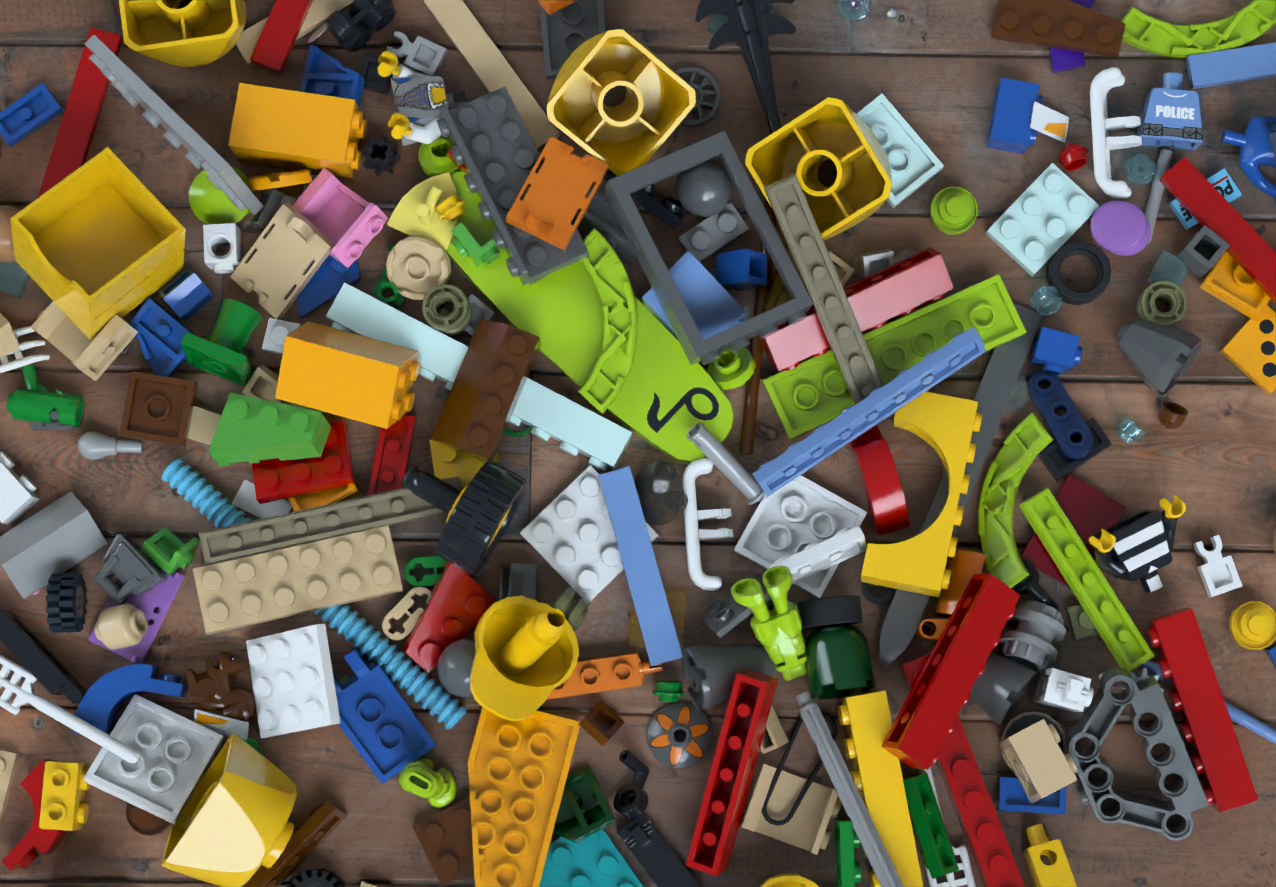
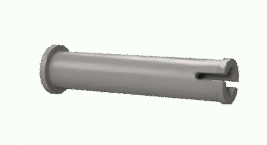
[686,422,765,505]

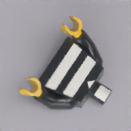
[1089,495,1186,593]

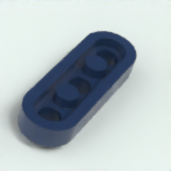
[1028,371,1093,459]

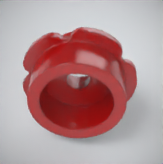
[1058,143,1089,171]

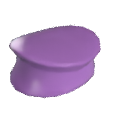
[1090,201,1151,256]

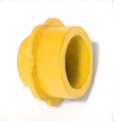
[435,194,465,223]

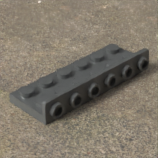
[437,87,589,286]

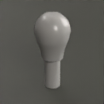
[78,431,143,460]

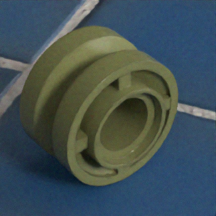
[1136,281,1187,327]
[422,284,472,335]
[551,587,591,632]

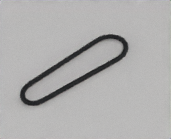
[762,711,837,826]

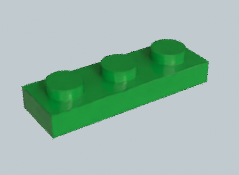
[903,773,959,879]

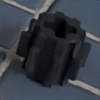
[360,134,401,177]

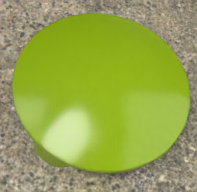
[189,166,253,225]

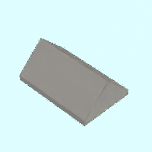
[0,491,108,599]

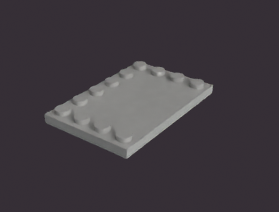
[85,35,264,215]

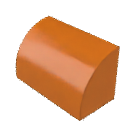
[933,549,986,617]

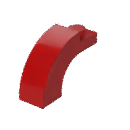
[848,424,910,535]
[1,759,66,871]

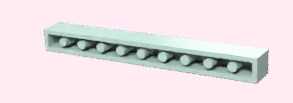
[326,282,632,472]

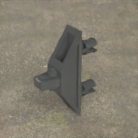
[573,179,637,266]

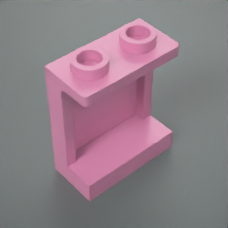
[293,168,389,268]

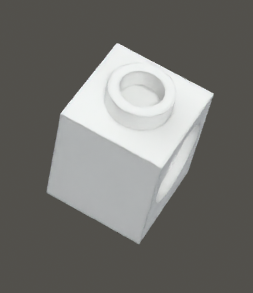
[203,223,242,274]

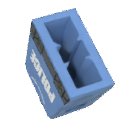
[1136,72,1203,150]

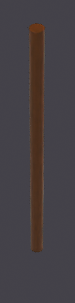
[740,198,776,455]

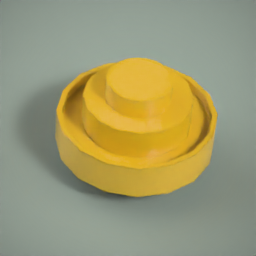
[1229,601,1276,650]

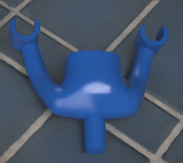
[1221,116,1276,204]

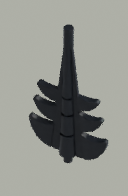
[695,0,796,135]

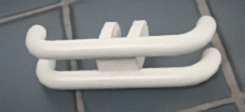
[1090,67,1142,199]
[682,458,733,591]

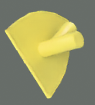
[387,172,458,251]

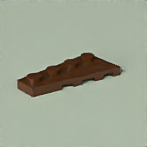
[991,0,1125,58]

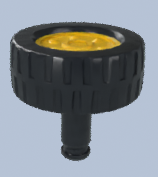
[401,461,528,575]

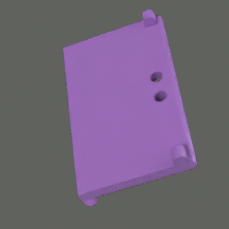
[88,566,185,664]

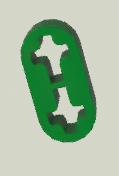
[404,556,467,588]

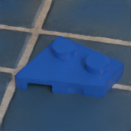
[299,45,365,107]
[295,255,361,319]
[129,298,199,377]

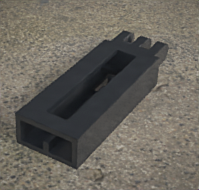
[0,608,87,703]

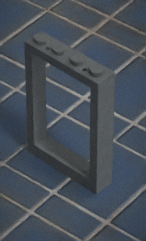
[604,131,814,365]

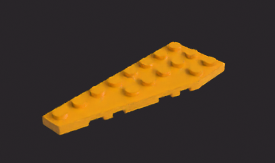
[468,707,580,887]

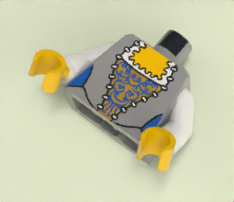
[377,51,467,146]

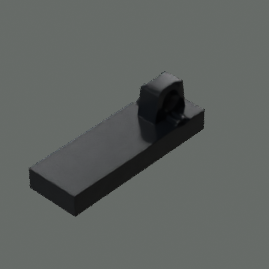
[617,812,700,887]

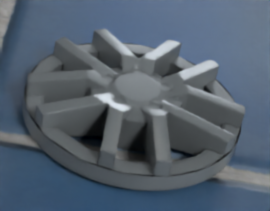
[675,67,721,127]

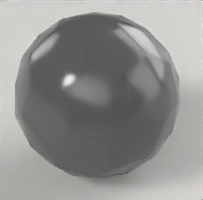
[676,159,733,217]
[437,639,476,698]

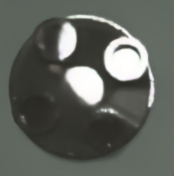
[634,460,688,526]

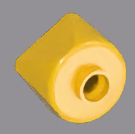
[119,0,247,67]
[547,29,696,176]
[745,97,892,241]
[161,733,297,887]

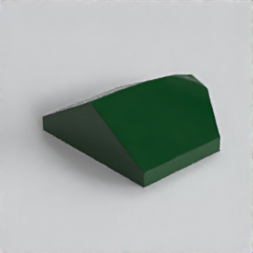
[554,766,616,843]

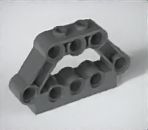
[1065,667,1209,841]

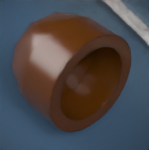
[1159,402,1188,430]

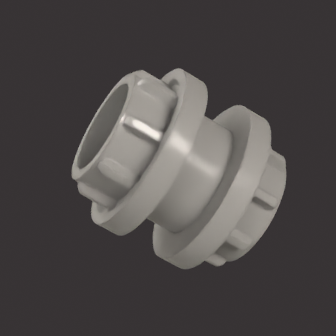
[1000,601,1066,672]

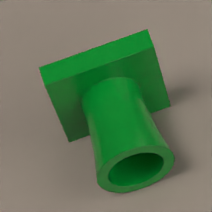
[181,298,263,387]

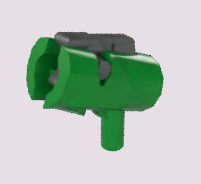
[6,365,85,431]

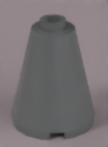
[681,644,775,711]
[970,651,1038,725]

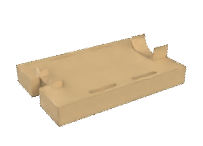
[230,203,335,319]

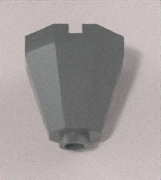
[1117,319,1202,399]

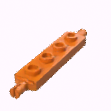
[546,651,663,700]

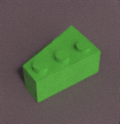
[208,392,331,467]

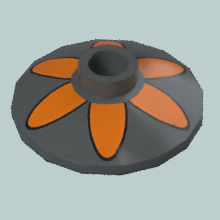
[647,703,713,769]

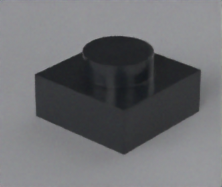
[359,54,393,96]

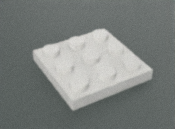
[520,465,658,601]
[734,475,867,598]
[246,624,341,738]
[84,694,223,825]

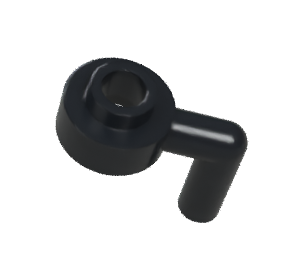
[1011,559,1059,611]
[614,750,649,819]

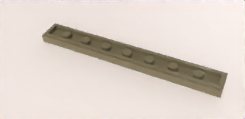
[764,173,895,417]
[199,476,462,565]

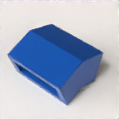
[159,267,215,322]

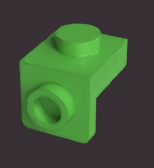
[451,222,501,267]
[140,527,200,575]

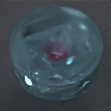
[838,0,872,22]

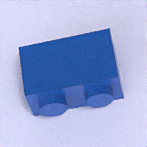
[986,77,1043,154]

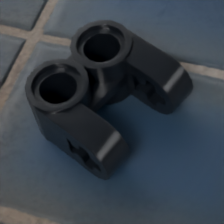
[324,0,396,54]

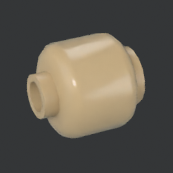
[94,603,147,650]

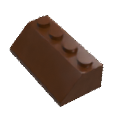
[431,319,541,462]

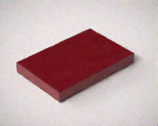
[1020,474,1126,589]

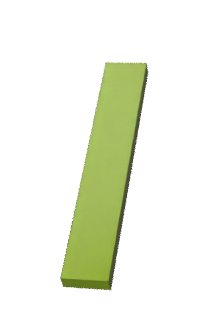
[1019,487,1155,673]

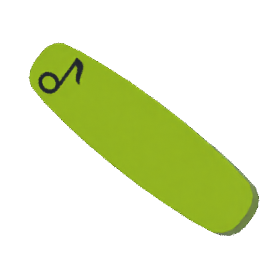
[446,171,734,465]

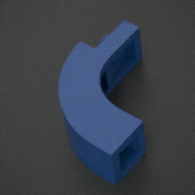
[72,664,189,735]

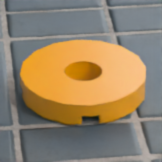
[247,169,312,191]

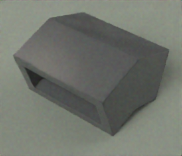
[250,188,297,231]
[499,563,538,601]

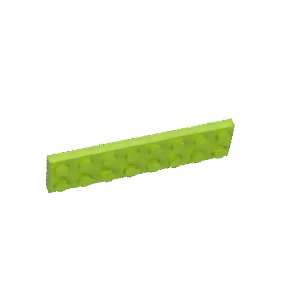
[762,274,1027,440]

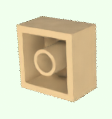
[999,719,1078,804]

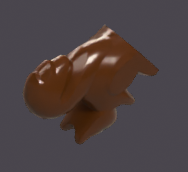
[186,651,256,722]

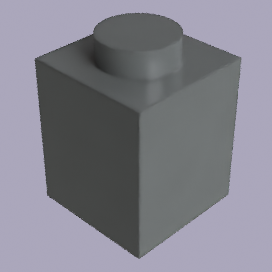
[1176,225,1230,278]

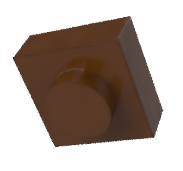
[578,700,625,746]

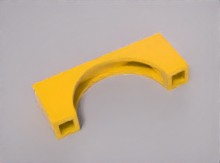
[861,392,983,598]

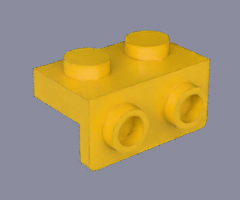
[39,761,91,831]

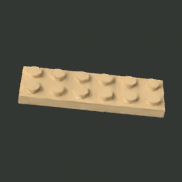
[193,525,403,635]

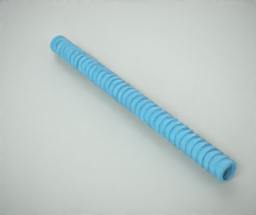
[162,458,467,730]

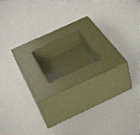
[1065,604,1099,640]

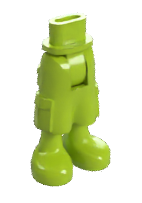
[731,565,807,681]
[398,758,457,808]

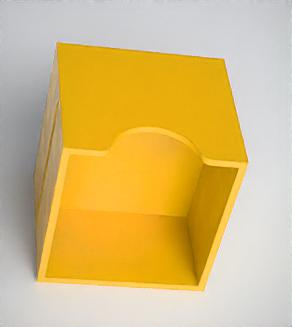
[10,147,186,341]

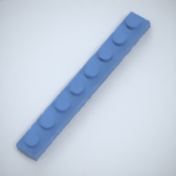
[753,327,986,497]

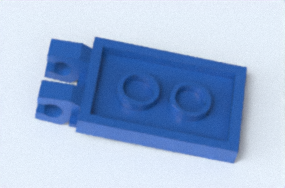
[333,647,437,784]

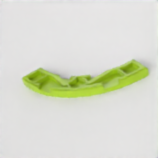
[1121,0,1276,58]
[578,228,638,414]
[978,412,1054,588]

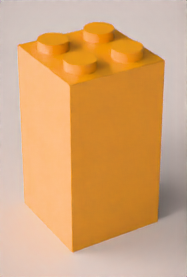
[228,83,367,179]
[275,321,421,429]

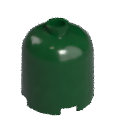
[805,623,876,700]

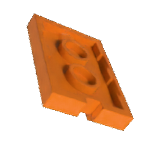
[505,136,609,251]

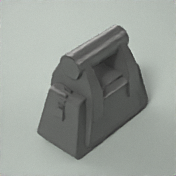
[93,534,168,605]

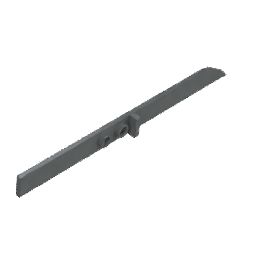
[879,303,1043,666]

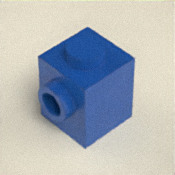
[716,249,767,291]
[1029,327,1083,375]

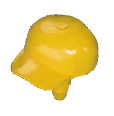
[470,595,579,721]

